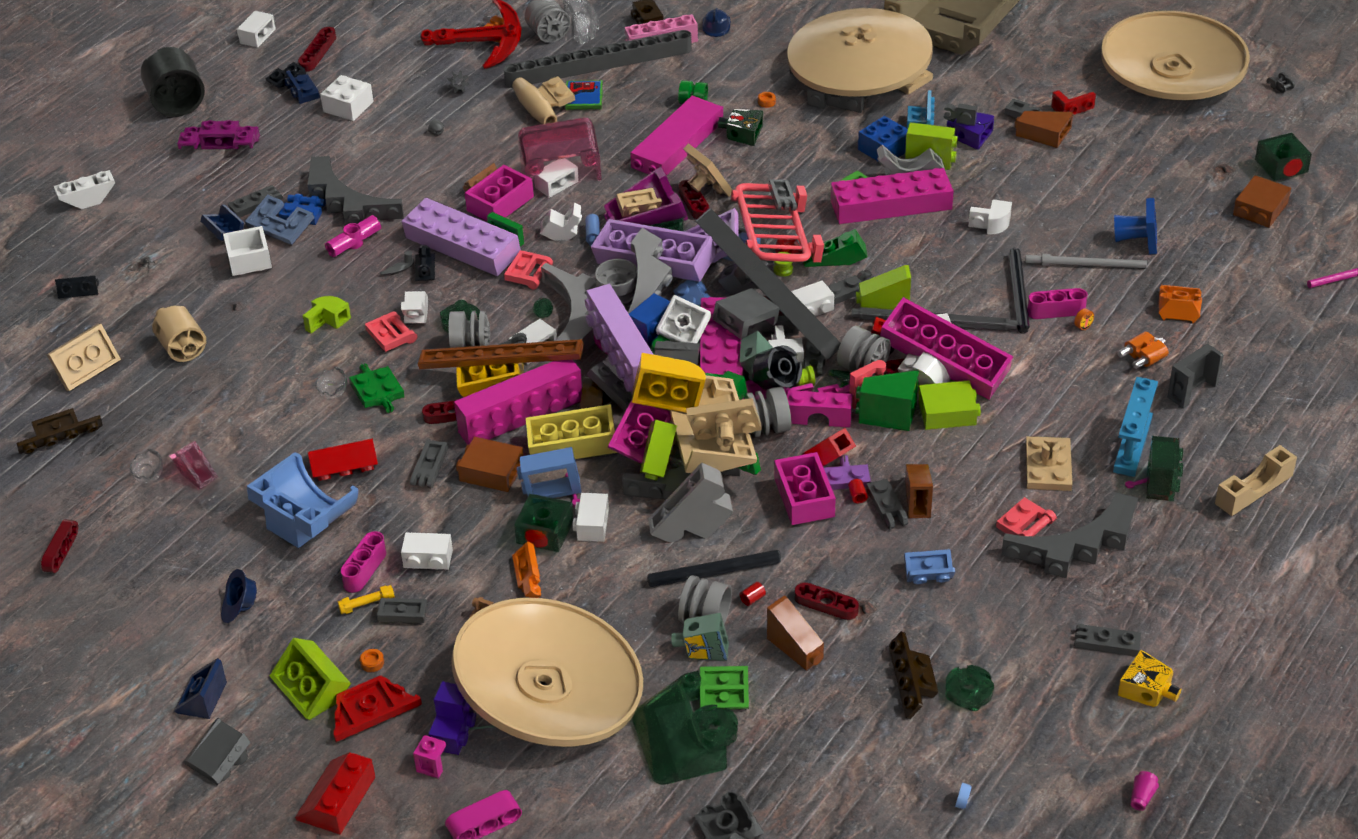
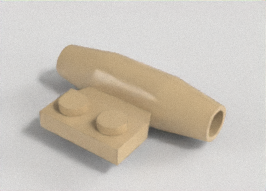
[512,76,575,127]

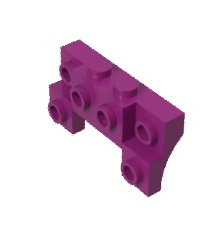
[177,120,260,149]

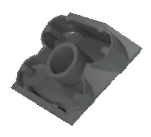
[654,340,700,365]
[183,717,251,785]
[694,792,764,839]

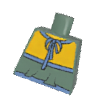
[671,613,729,661]

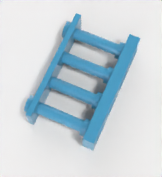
[1113,377,1158,477]

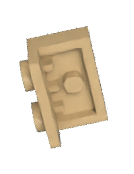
[616,188,662,218]

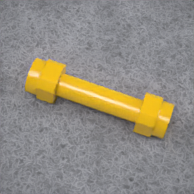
[337,585,395,615]

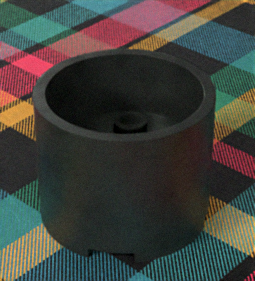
[141,47,205,117]

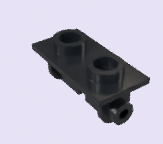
[415,245,435,281]
[55,275,99,299]

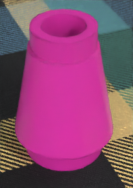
[1130,771,1159,811]

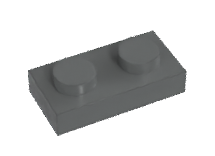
[377,598,428,623]

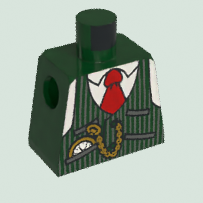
[718,109,763,146]

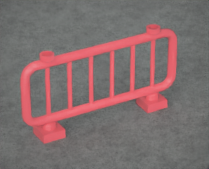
[731,183,824,262]

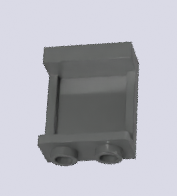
[713,288,780,339]
[1167,343,1224,408]

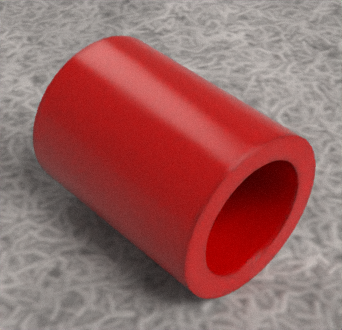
[848,479,868,504]
[739,582,766,606]

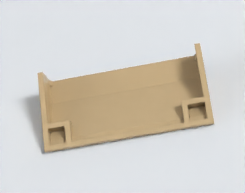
[669,376,757,473]

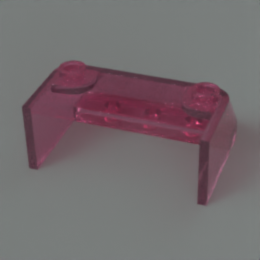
[518,118,602,180]

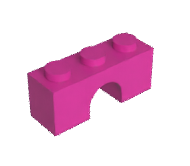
[787,390,852,427]

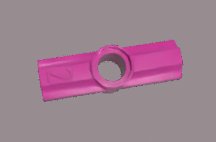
[325,215,381,258]

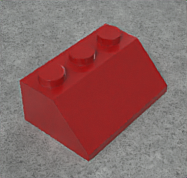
[307,438,378,481]
[295,752,376,835]

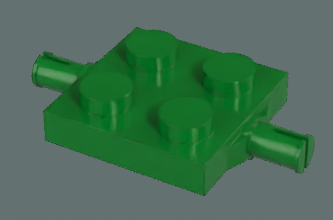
[349,363,404,413]

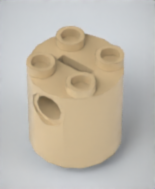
[152,306,206,362]

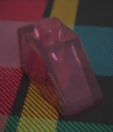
[170,441,218,489]

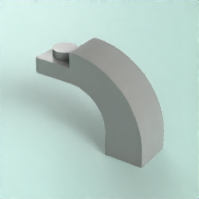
[877,145,945,175]

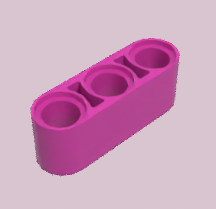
[1027,288,1087,319]
[341,531,386,593]
[445,790,522,839]

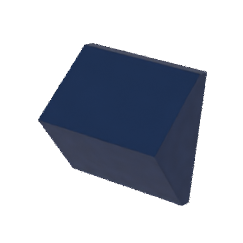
[174,658,227,719]

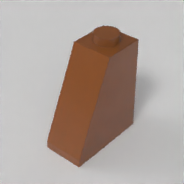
[1014,111,1073,148]
[905,464,933,518]
[767,595,824,671]

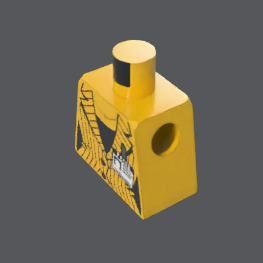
[1118,650,1182,707]

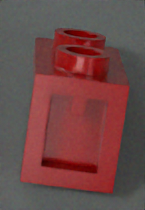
[1051,90,1096,115]

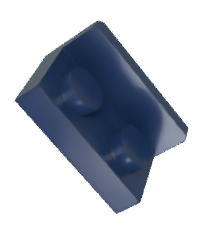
[284,71,320,104]

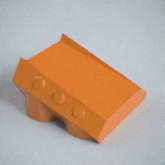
[1158,285,1202,323]

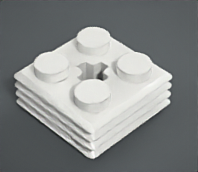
[656,295,711,343]

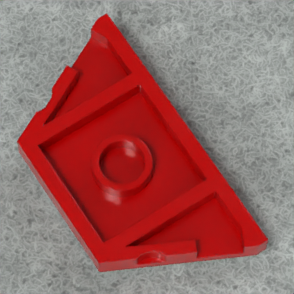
[333,675,422,742]

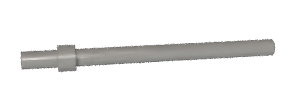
[1025,254,1147,268]

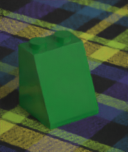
[855,371,919,431]

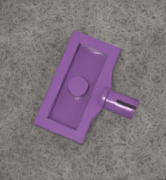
[824,455,871,490]

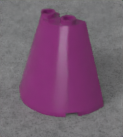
[603,167,688,226]

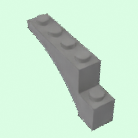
[628,228,673,314]

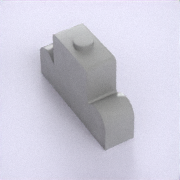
[648,462,733,542]

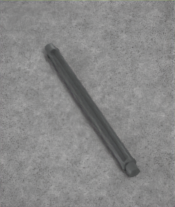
[851,307,1017,331]

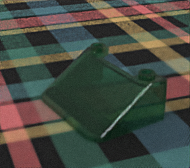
[632,671,727,785]

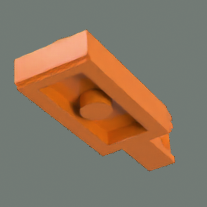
[512,542,541,598]

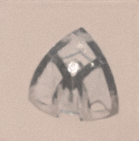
[563,0,600,45]

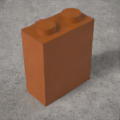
[1233,175,1291,228]
[456,436,524,492]

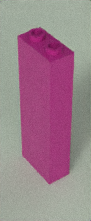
[630,96,723,176]

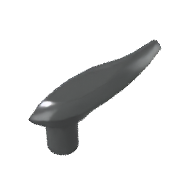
[380,251,414,275]

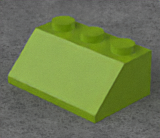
[269,638,351,720]

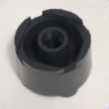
[752,345,802,391]

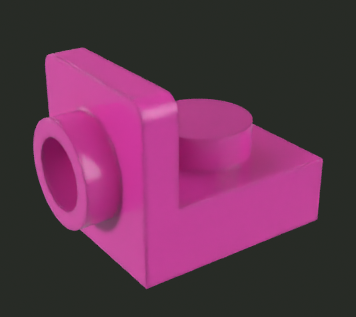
[413,735,446,779]

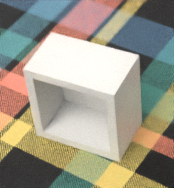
[320,75,373,121]
[223,226,272,276]

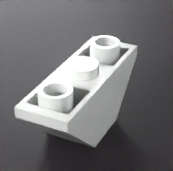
[54,170,115,209]

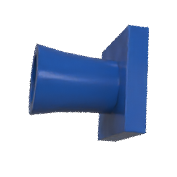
[1114,198,1157,254]

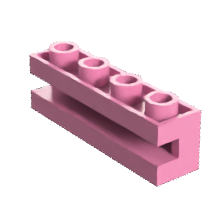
[625,15,698,43]

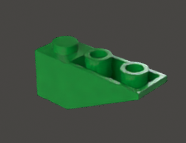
[803,229,867,267]

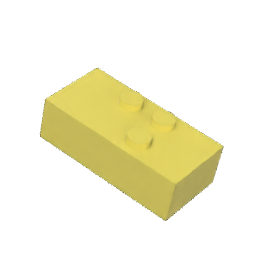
[526,404,618,459]

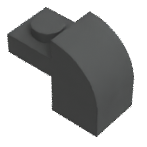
[718,264,759,295]

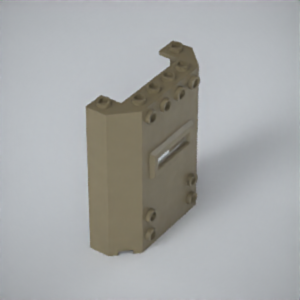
[884,0,1020,55]

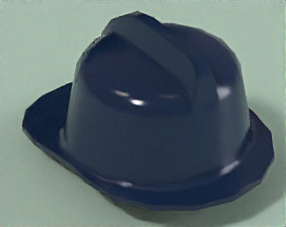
[702,8,731,37]
[221,569,257,623]

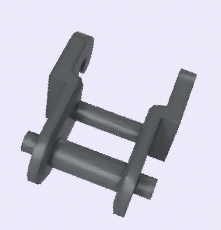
[1267,72,1295,93]

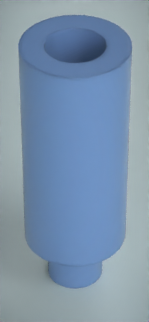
[585,214,600,246]

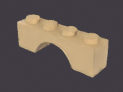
[1215,445,1297,516]

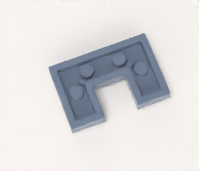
[245,195,315,245]

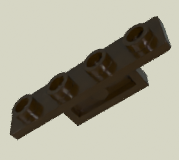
[16,408,103,454]
[889,631,939,719]

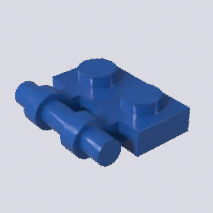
[278,194,326,225]

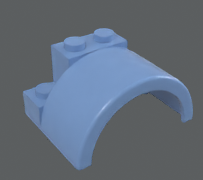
[247,452,358,548]

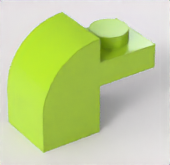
[303,296,351,334]

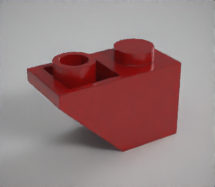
[802,428,856,466]

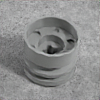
[524,0,570,43]
[595,259,637,311]
[449,311,491,348]
[837,326,891,376]
[744,387,791,437]
[678,576,732,624]

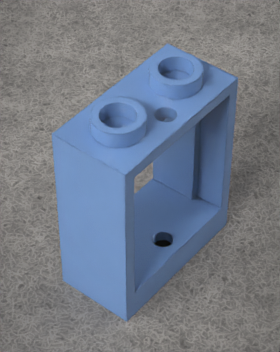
[517,447,582,502]

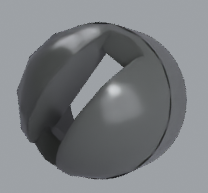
[428,119,444,135]

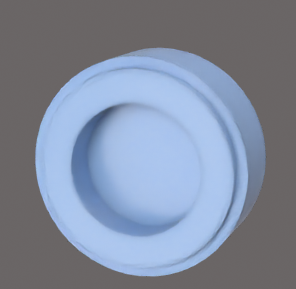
[955,782,971,810]

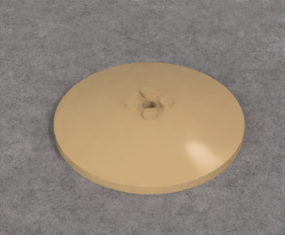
[787,8,933,97]
[1101,11,1250,100]
[451,598,643,747]

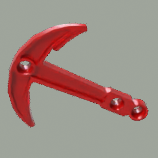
[420,0,522,69]

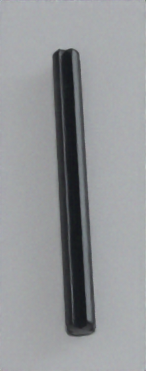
[1009,248,1030,333]
[647,550,781,587]

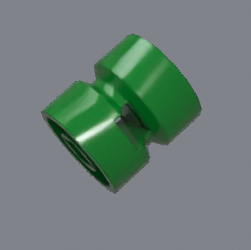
[678,80,708,104]

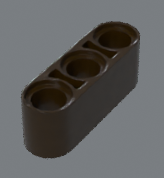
[580,376,605,409]

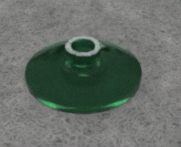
[828,370,852,387]

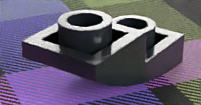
[265,62,306,88]

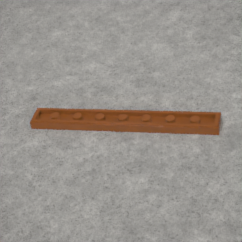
[418,339,584,369]

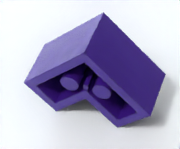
[428,681,476,755]

